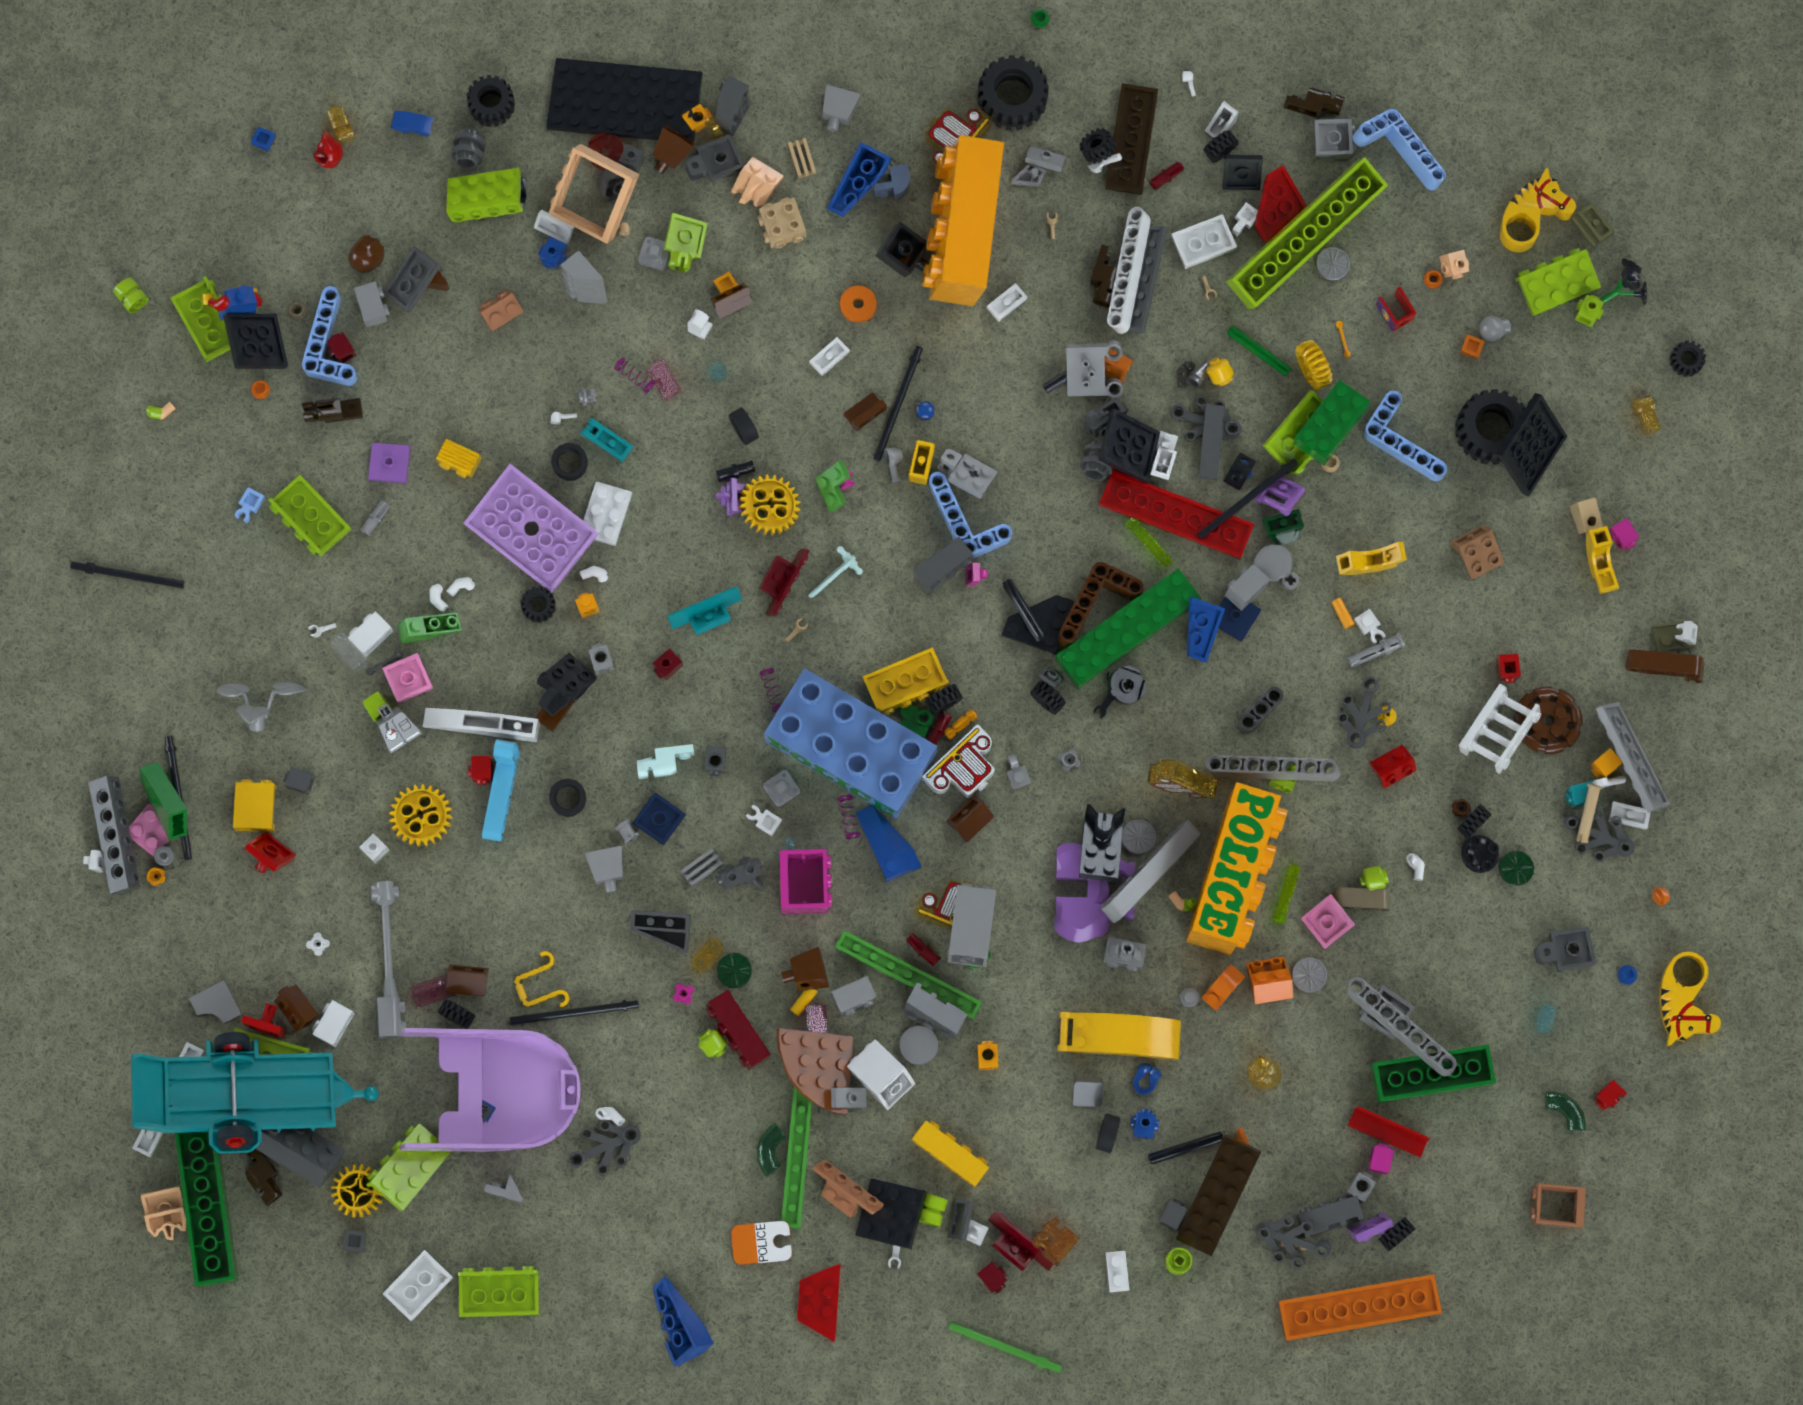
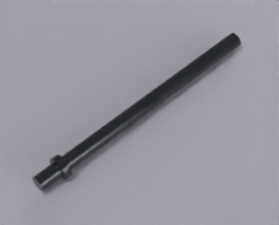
[873,346,923,462]
[1197,458,1298,539]
[165,736,192,860]
[510,1000,639,1025]

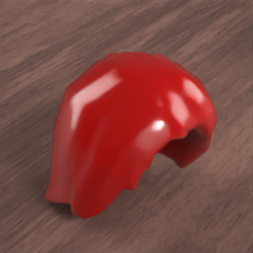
[313,130,343,169]

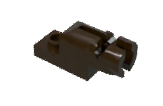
[1283,88,1345,119]
[1090,245,1117,308]
[302,398,363,423]
[245,1149,283,1206]

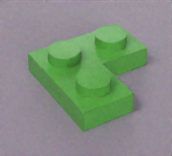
[815,461,851,512]

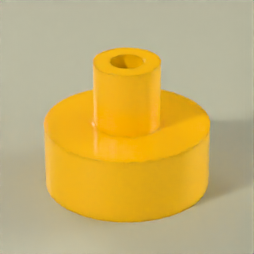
[1377,707,1397,727]

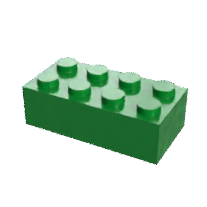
[1294,379,1370,466]

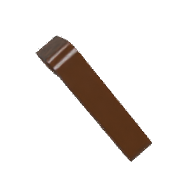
[1058,562,1144,648]

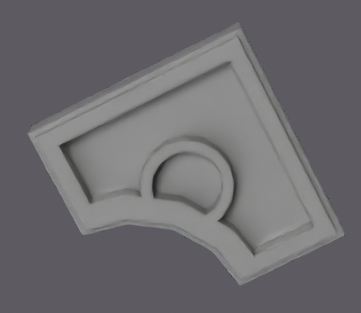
[189,980,242,1024]

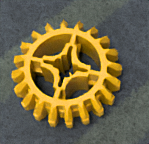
[1295,340,1333,390]
[331,1164,383,1218]

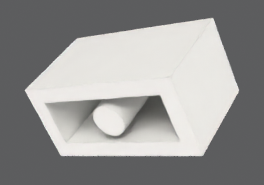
[348,611,393,658]
[312,1000,355,1047]

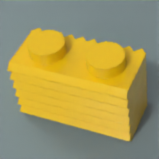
[436,439,482,478]
[908,440,935,485]

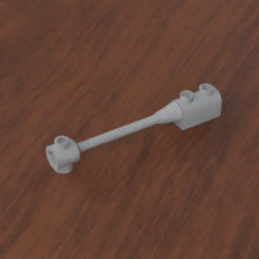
[370,881,406,1039]

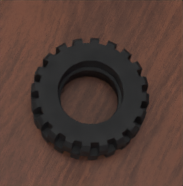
[977,55,1049,130]
[1455,389,1525,465]

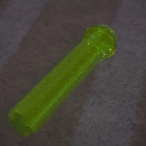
[1125,517,1173,568]
[1272,864,1301,925]

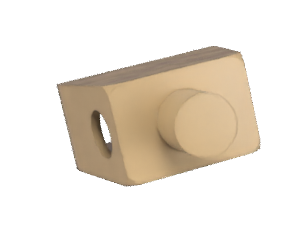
[1569,497,1603,536]

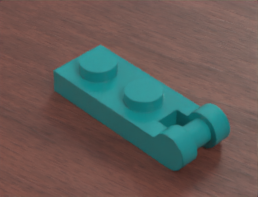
[580,418,633,463]

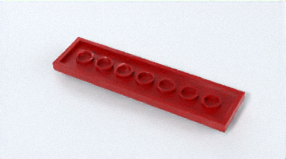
[1099,470,1254,560]

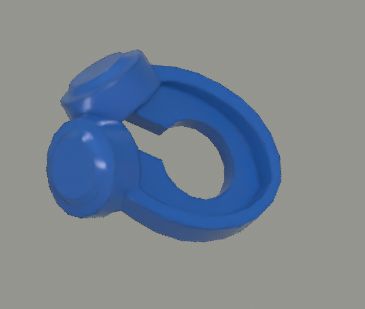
[1133,1063,1162,1095]

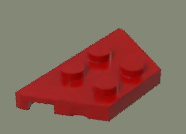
[797,1264,841,1342]

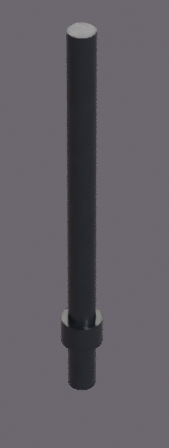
[70,561,185,589]

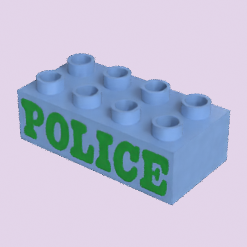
[764,668,937,820]

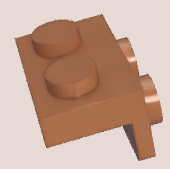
[478,290,524,331]

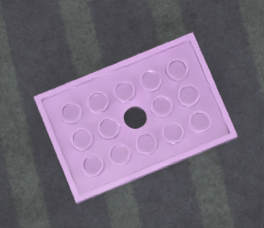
[463,464,599,593]

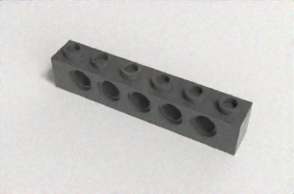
[88,776,140,895]

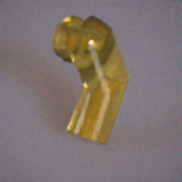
[704,114,725,139]

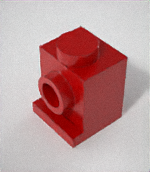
[1496,654,1521,684]
[1594,1080,1628,1111]

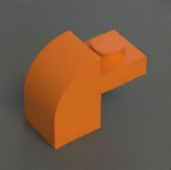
[1201,964,1245,1011]

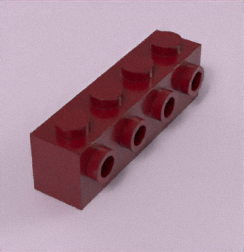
[706,990,771,1071]

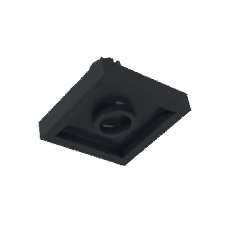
[1223,155,1263,190]

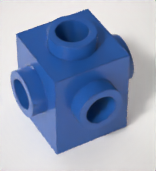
[538,237,568,270]
[1130,1109,1159,1140]

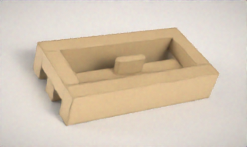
[788,138,816,179]

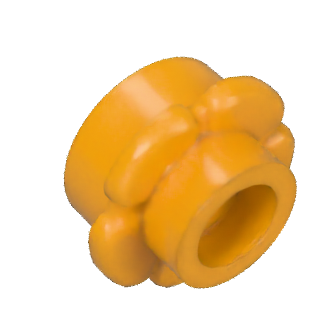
[146,867,166,886]

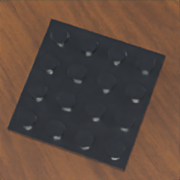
[1496,393,1567,497]

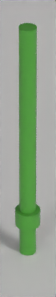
[949,1322,1062,1373]

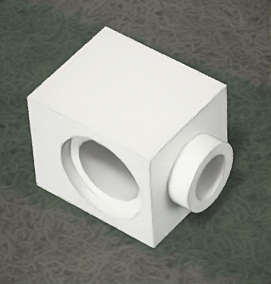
[359,834,389,864]

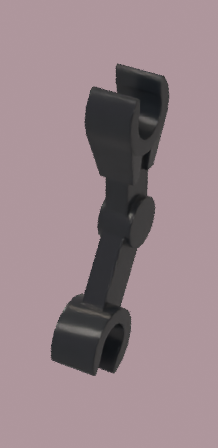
[1094,671,1114,719]

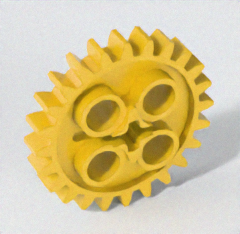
[739,474,801,536]
[389,784,453,847]

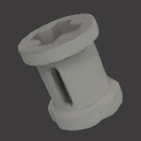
[615,819,640,845]

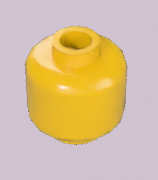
[1206,357,1234,386]

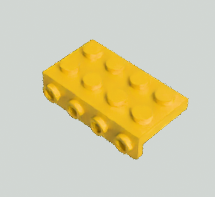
[862,647,950,716]

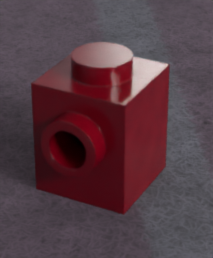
[327,332,357,363]
[653,648,683,681]
[977,1261,1007,1294]

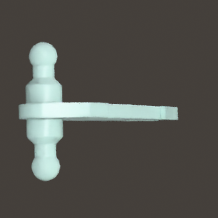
[808,546,863,598]

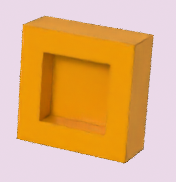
[713,272,738,294]

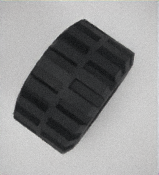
[467,75,515,127]

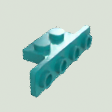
[667,586,742,635]

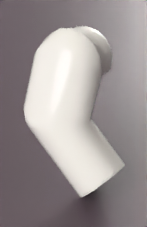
[579,566,608,582]
[446,577,475,597]
[429,584,448,613]
[1406,853,1425,881]
[595,1107,625,1126]

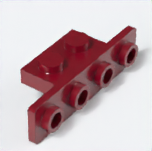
[758,548,810,616]
[988,1210,1057,1272]

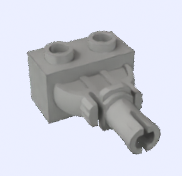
[1103,937,1146,972]

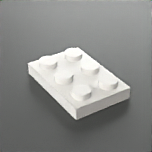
[1171,214,1237,269]
[583,482,633,546]
[383,1250,453,1322]

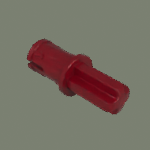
[1149,162,1184,190]
[926,712,952,745]
[906,934,941,967]

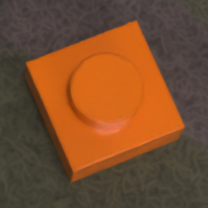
[1460,334,1485,359]

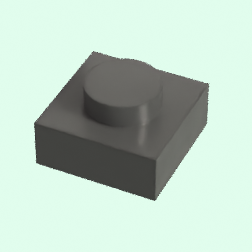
[343,1230,367,1253]

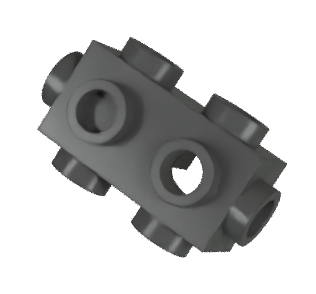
[1084,398,1128,437]
[715,857,764,890]

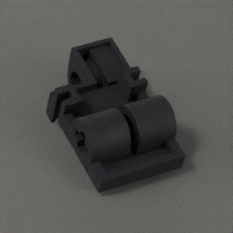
[536,653,597,717]

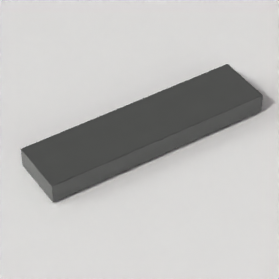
[1199,404,1225,480]

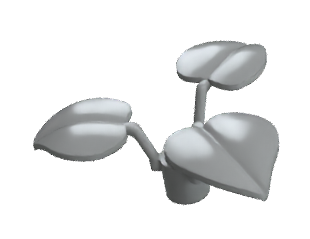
[216,682,307,731]

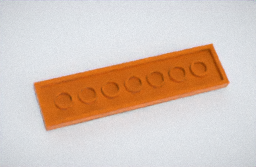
[1278,1274,1442,1341]

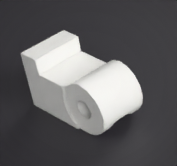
[687,309,713,340]

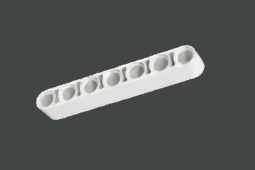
[1107,207,1151,334]

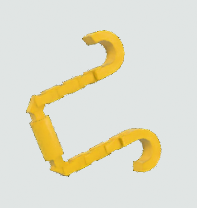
[514,951,570,1008]

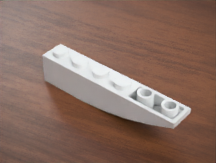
[423,708,540,742]

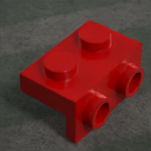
[1369,744,1417,788]

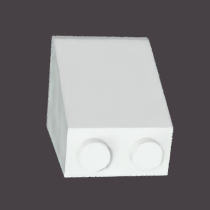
[847,1039,916,1111]

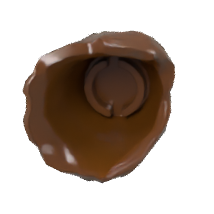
[348,235,384,273]

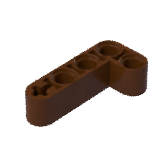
[1626,649,1705,683]

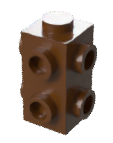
[274,984,319,1032]

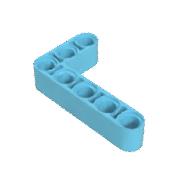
[482,739,520,842]

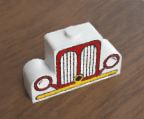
[922,724,995,798]

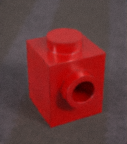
[468,755,493,785]

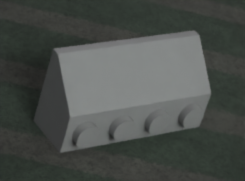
[561,250,608,304]

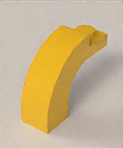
[1586,526,1619,594]
[1336,542,1407,575]

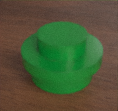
[1031,10,1049,28]

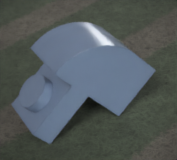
[873,164,910,201]

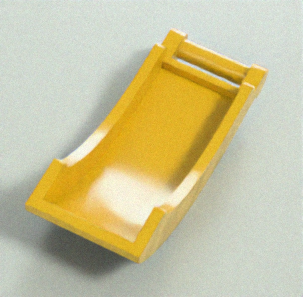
[1057,1012,1181,1060]

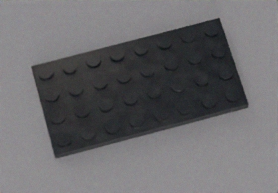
[546,58,703,142]

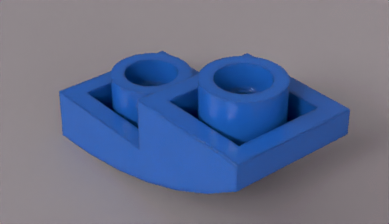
[391,111,433,137]

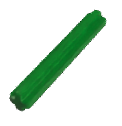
[1227,326,1291,376]

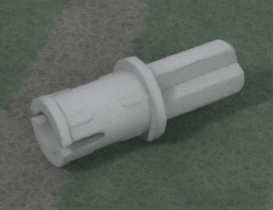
[359,501,390,537]

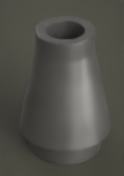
[1187,360,1210,388]

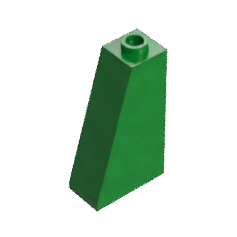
[140,762,187,841]

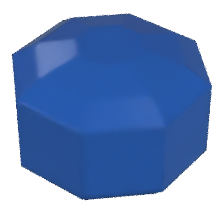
[917,402,934,421]

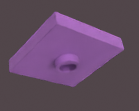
[368,443,411,484]

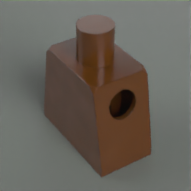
[653,125,696,173]
[781,947,829,991]

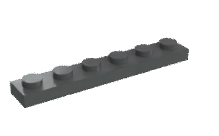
[1127,226,1167,334]

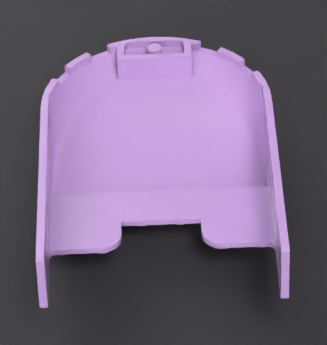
[400,1028,581,1152]

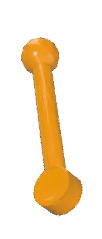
[1336,321,1351,358]

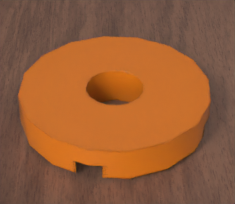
[840,285,877,322]

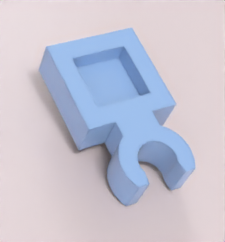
[235,487,265,524]

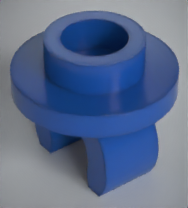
[1617,965,1637,985]

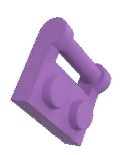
[1255,473,1305,516]
[1347,1212,1394,1242]

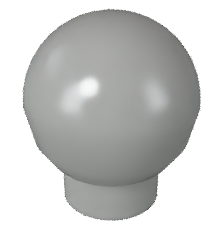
[1479,316,1511,342]

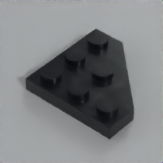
[1002,595,1075,655]

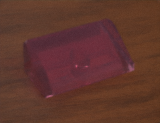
[646,358,681,401]
[411,974,455,1008]
[806,1005,828,1034]

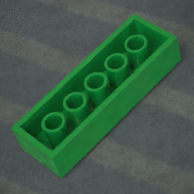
[1370,1044,1496,1104]

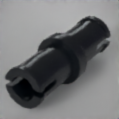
[715,460,755,482]

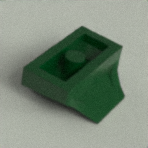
[1262,509,1304,545]

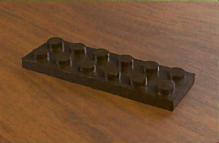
[1105,83,1158,195]
[1176,1134,1261,1256]

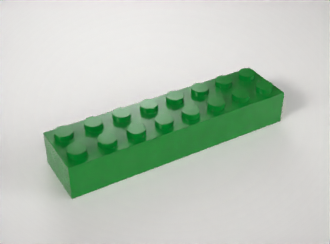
[1055,568,1201,690]
[174,1132,238,1288]

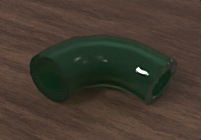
[1545,1091,1586,1131]
[756,1122,786,1177]

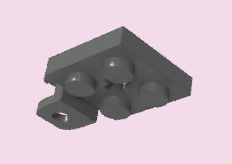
[686,134,745,182]
[1534,926,1596,972]

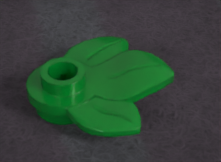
[899,705,933,738]

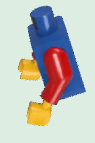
[202,285,263,321]

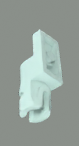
[637,744,695,779]

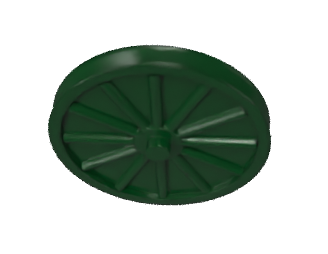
[1499,851,1534,886]
[717,953,752,988]

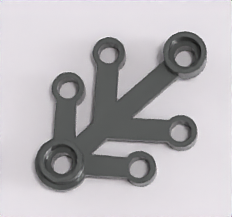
[1170,395,1242,442]
[1337,676,1391,749]
[1564,807,1635,862]
[568,1120,641,1176]
[1255,1213,1331,1269]

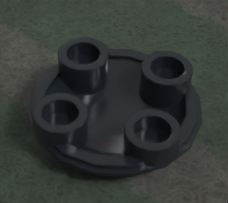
[1461,835,1499,873]

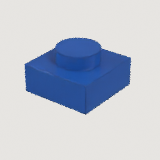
[251,126,276,152]

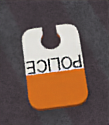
[731,1221,792,1265]

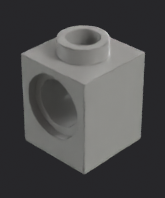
[589,644,614,675]
[1345,1172,1376,1204]

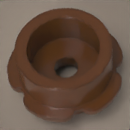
[1452,799,1471,818]

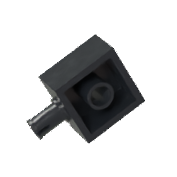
[875,222,929,278]

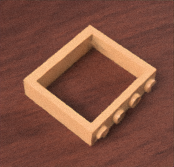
[549,144,640,244]

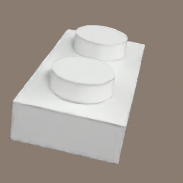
[534,210,574,244]
[987,283,1028,322]
[809,337,850,376]
[1608,801,1651,830]
[1105,1251,1129,1293]

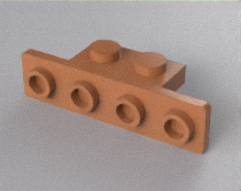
[813,1160,884,1218]

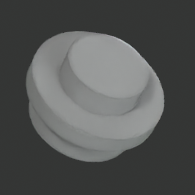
[1180,988,1199,1008]

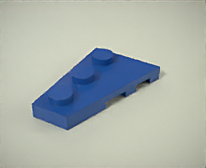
[1187,596,1225,663]

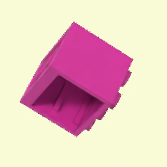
[780,849,832,914]

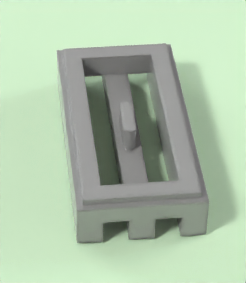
[680,848,723,887]

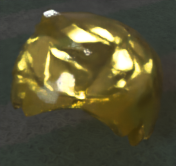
[1247,1055,1282,1090]

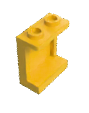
[233,779,277,832]

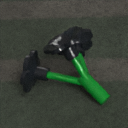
[1601,258,1647,305]

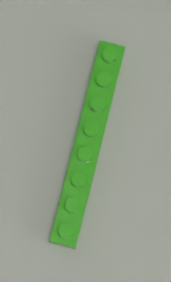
[835,930,982,1020]
[781,1087,812,1229]

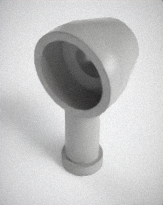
[884,448,903,483]

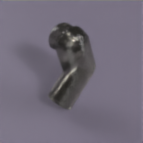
[1176,361,1195,388]

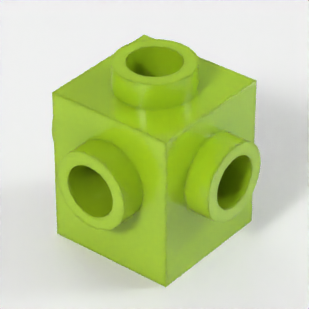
[1574,295,1604,328]

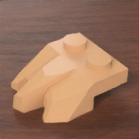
[731,157,784,207]
[141,1185,186,1240]

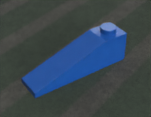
[827,142,892,217]
[856,805,922,883]
[653,1277,714,1366]

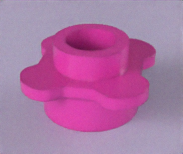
[673,983,694,1005]

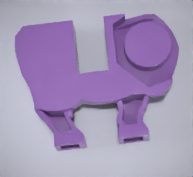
[1054,843,1135,943]

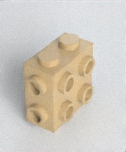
[757,197,806,248]

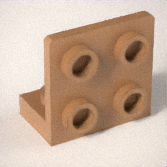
[1450,525,1504,579]

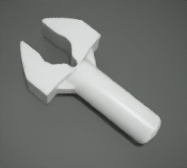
[1088,153,1122,173]
[1592,776,1626,789]

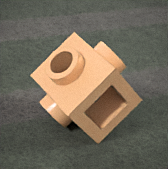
[1439,250,1469,280]

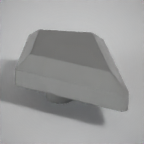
[1011,164,1047,187]

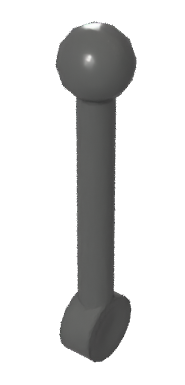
[366,652,402,676]

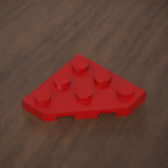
[1254,165,1307,243]

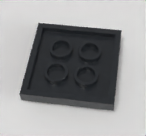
[223,313,288,369]
[1099,409,1160,484]
[855,1178,927,1250]

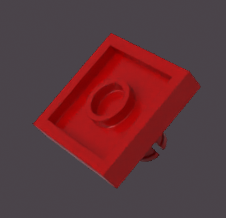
[244,831,296,873]
[241,1003,286,1039]

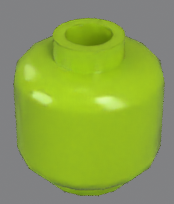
[1359,865,1389,890]
[698,1028,727,1058]

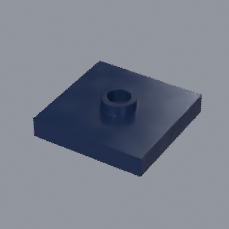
[1218,597,1262,642]
[632,792,686,846]

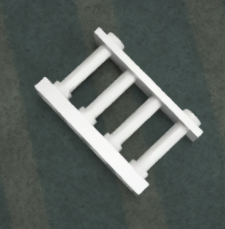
[1459,684,1541,774]

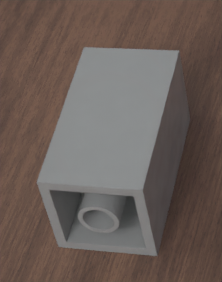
[947,883,996,967]

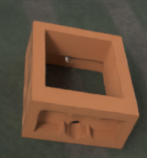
[1530,1183,1586,1229]

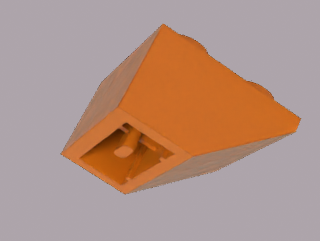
[1246,957,1293,1004]

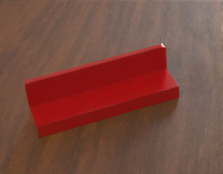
[1348,1106,1430,1158]

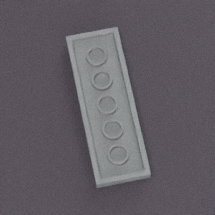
[1596,702,1670,813]

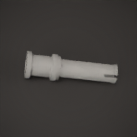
[1347,632,1405,668]

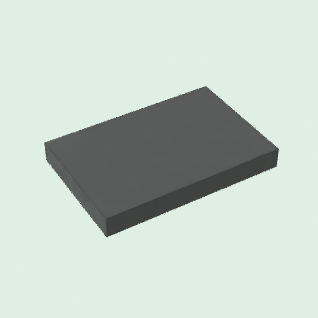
[383,246,441,313]

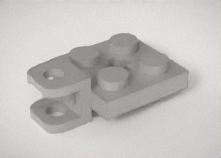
[936,449,998,499]

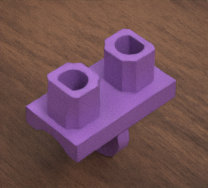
[715,478,746,516]

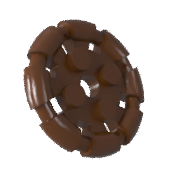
[1514,686,1583,754]

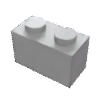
[354,281,390,328]
[1225,565,1270,611]
[832,976,877,1016]

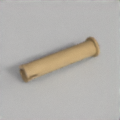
[1576,784,1603,843]

